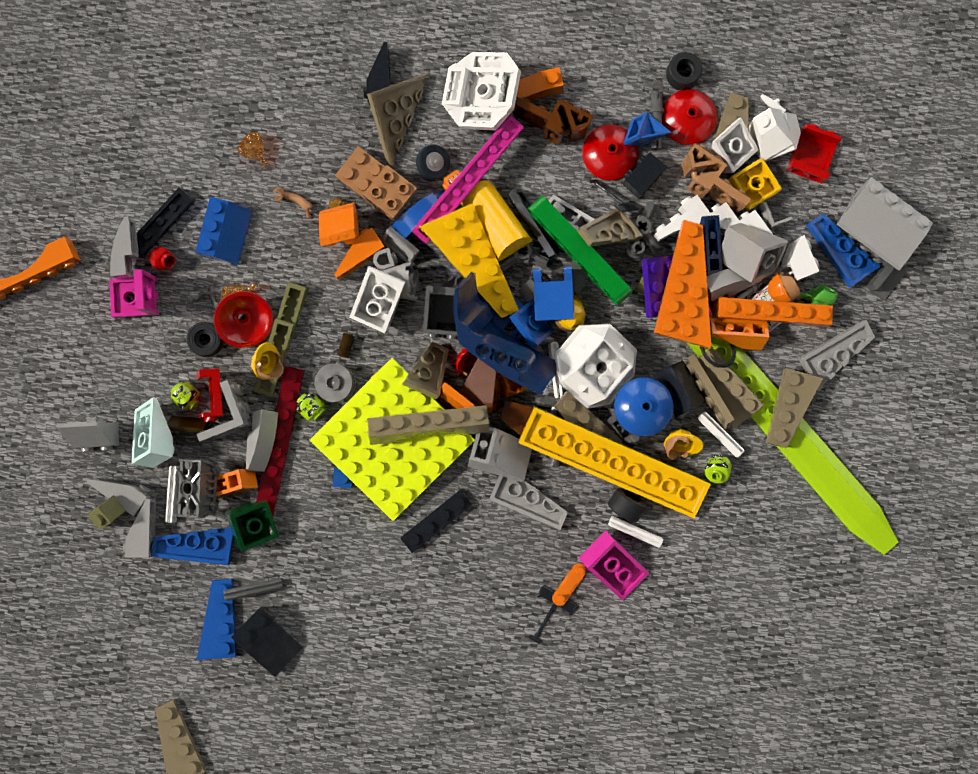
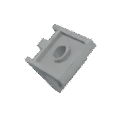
[197,380,252,442]

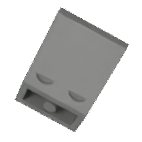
[468,427,532,482]

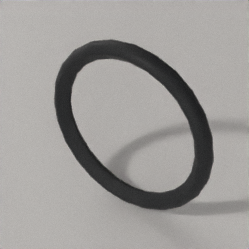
[700,330,736,368]

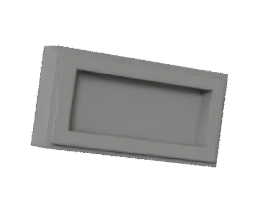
[381,226,419,263]

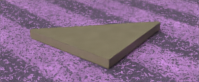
[367,73,430,167]

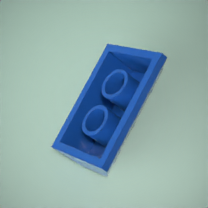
[195,197,252,265]

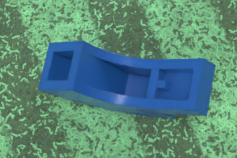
[392,190,445,240]

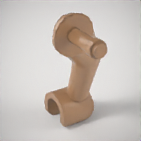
[273,187,313,218]

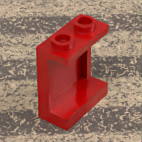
[786,124,842,184]
[196,368,223,422]

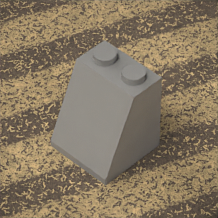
[721,223,788,283]

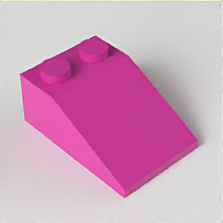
[579,530,649,600]

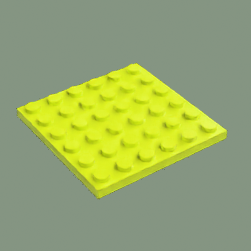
[310,357,475,521]

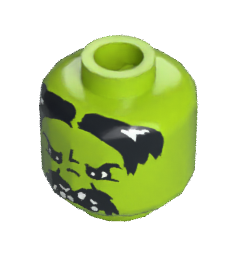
[171,382,200,410]
[297,393,326,421]
[705,455,732,484]

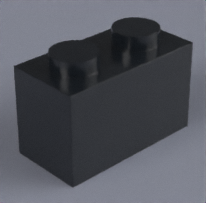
[622,152,667,199]

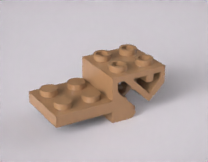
[681,143,751,214]
[335,146,418,221]

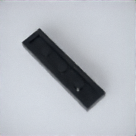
[137,188,195,257]
[508,189,561,257]
[400,489,472,553]

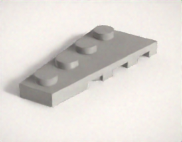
[798,320,875,392]

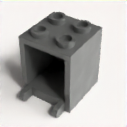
[423,286,458,339]

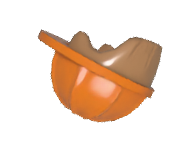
[767,271,801,302]

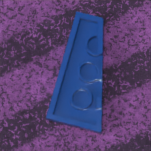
[806,213,880,287]
[151,527,234,566]
[197,578,237,660]

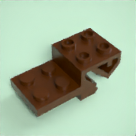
[513,97,593,145]

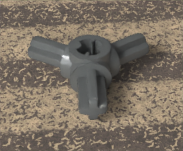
[631,201,661,253]
[498,224,549,272]

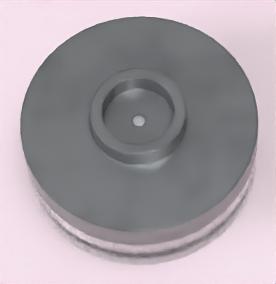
[315,363,356,402]

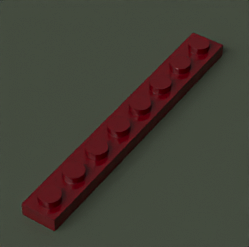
[256,366,305,518]

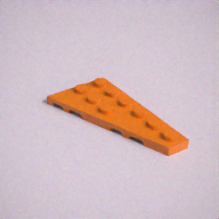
[654,220,712,349]

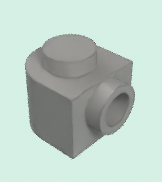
[373,248,398,271]

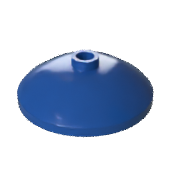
[614,377,673,436]

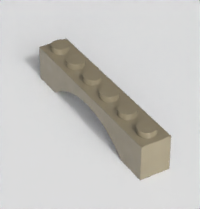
[367,406,489,445]

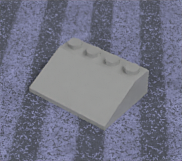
[836,177,933,270]

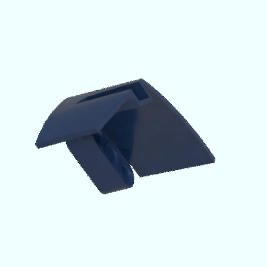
[454,272,557,395]

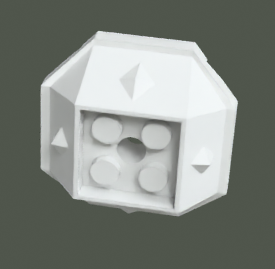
[442,52,521,130]
[554,324,637,408]

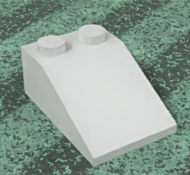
[349,266,405,333]

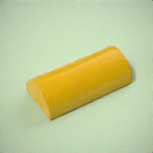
[460,180,532,261]

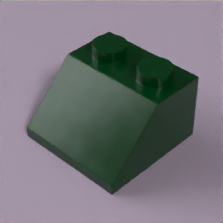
[225,500,279,552]

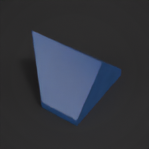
[623,112,671,147]

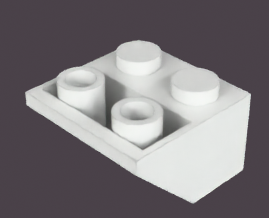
[779,236,819,282]

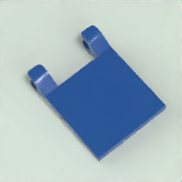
[533,266,574,321]

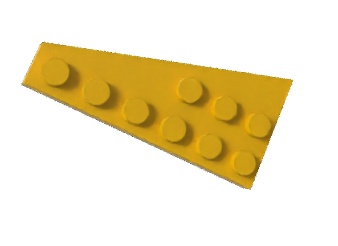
[419,203,519,318]

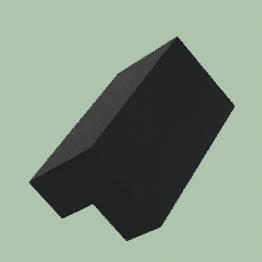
[653,360,706,418]

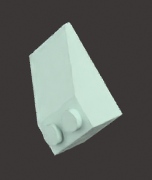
[131,397,174,468]

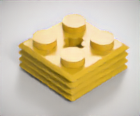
[728,158,782,211]

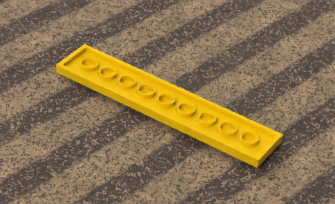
[518,406,711,518]

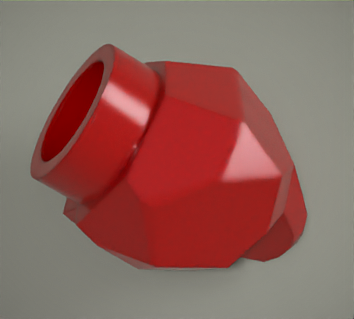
[148,246,176,270]

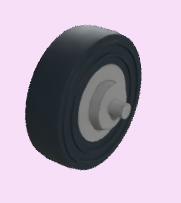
[416,145,450,180]

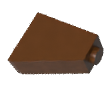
[459,359,502,414]
[497,400,550,436]

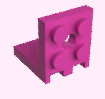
[109,269,159,318]

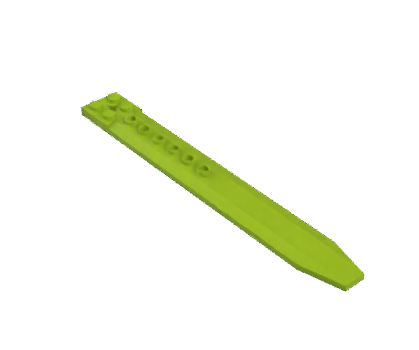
[687,313,899,555]

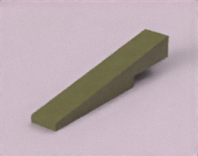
[254,282,309,397]

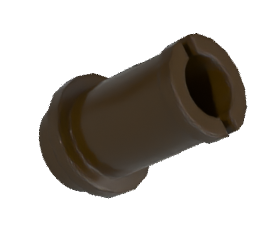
[336,333,355,358]

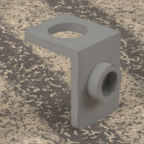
[759,202,793,229]

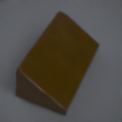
[167,416,209,433]

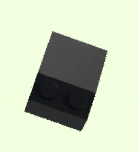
[231,607,303,677]

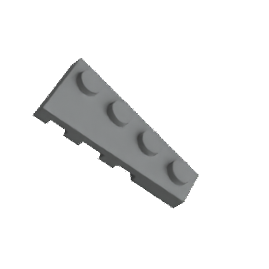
[489,475,568,531]

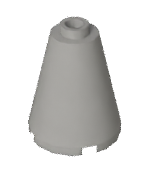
[382,262,419,300]

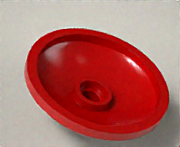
[662,89,717,145]
[582,125,639,181]
[214,291,273,348]

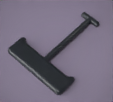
[590,179,639,213]
[529,585,577,644]

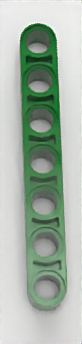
[527,196,633,306]

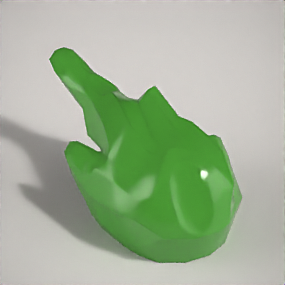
[797,284,838,306]

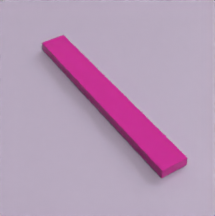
[412,114,524,244]

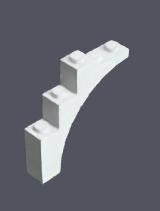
[654,195,773,242]

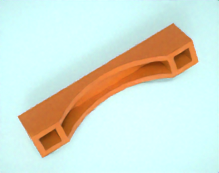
[0,237,81,300]
[712,297,833,327]

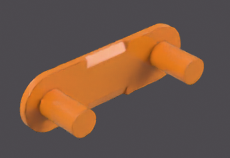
[552,563,586,606]

